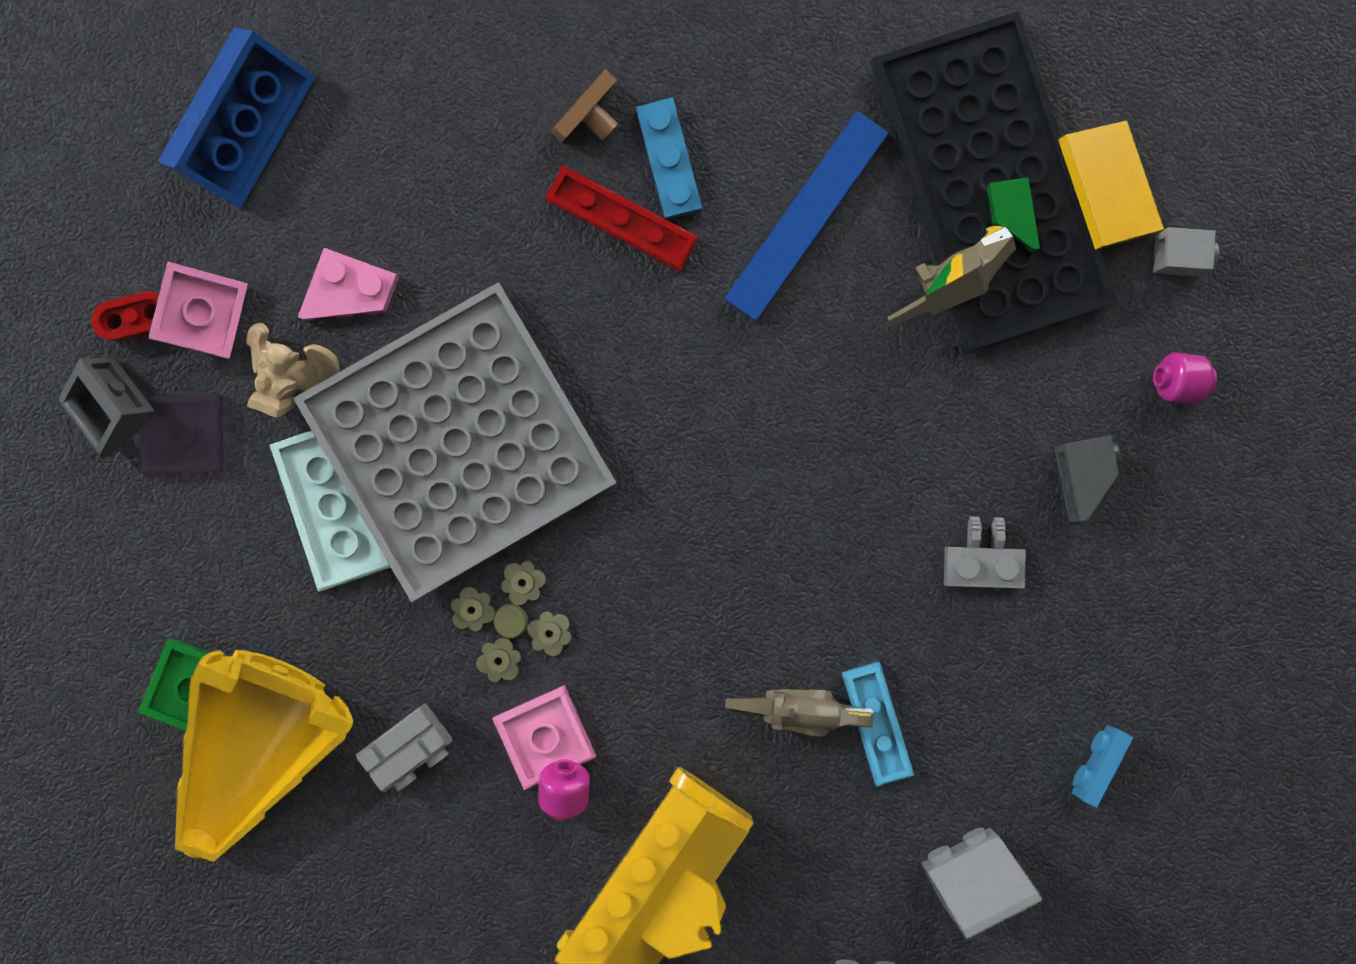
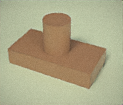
[550,69,618,142]

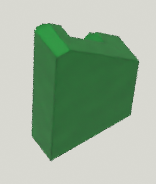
[987,177,1040,252]

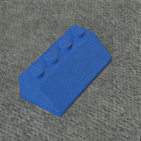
[157,27,316,209]

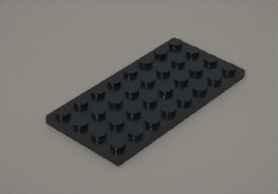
[871,11,1118,352]

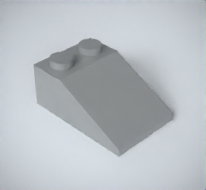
[921,828,1042,939]

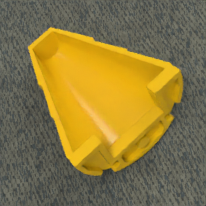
[175,650,353,862]

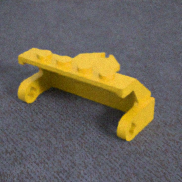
[555,767,753,964]

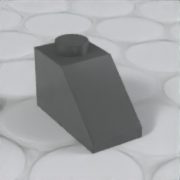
[1054,435,1121,522]

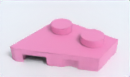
[298,248,399,321]

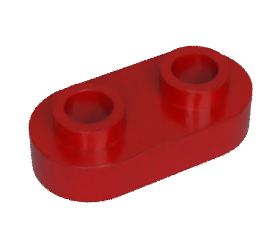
[91,291,159,342]

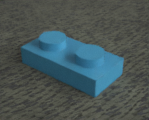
[1072,724,1134,808]

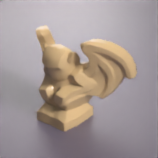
[246,323,340,418]

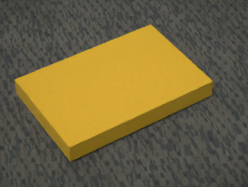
[1058,121,1164,250]

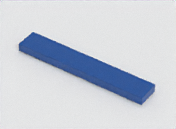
[724,111,889,322]

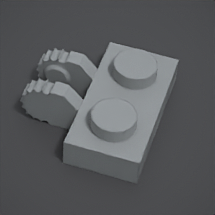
[944,517,1026,589]

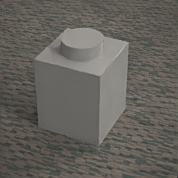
[1153,227,1219,277]

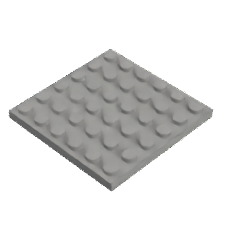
[293,282,617,602]

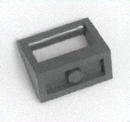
[58,356,155,458]

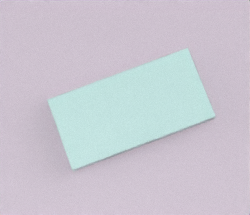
[270,430,391,592]

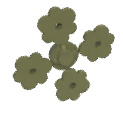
[451,561,572,682]

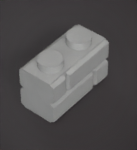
[355,703,453,793]

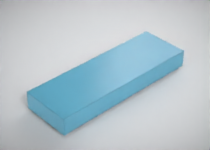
[841,661,914,787]

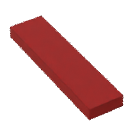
[544,165,698,273]

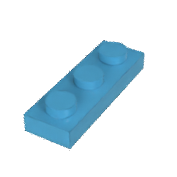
[636,97,702,220]

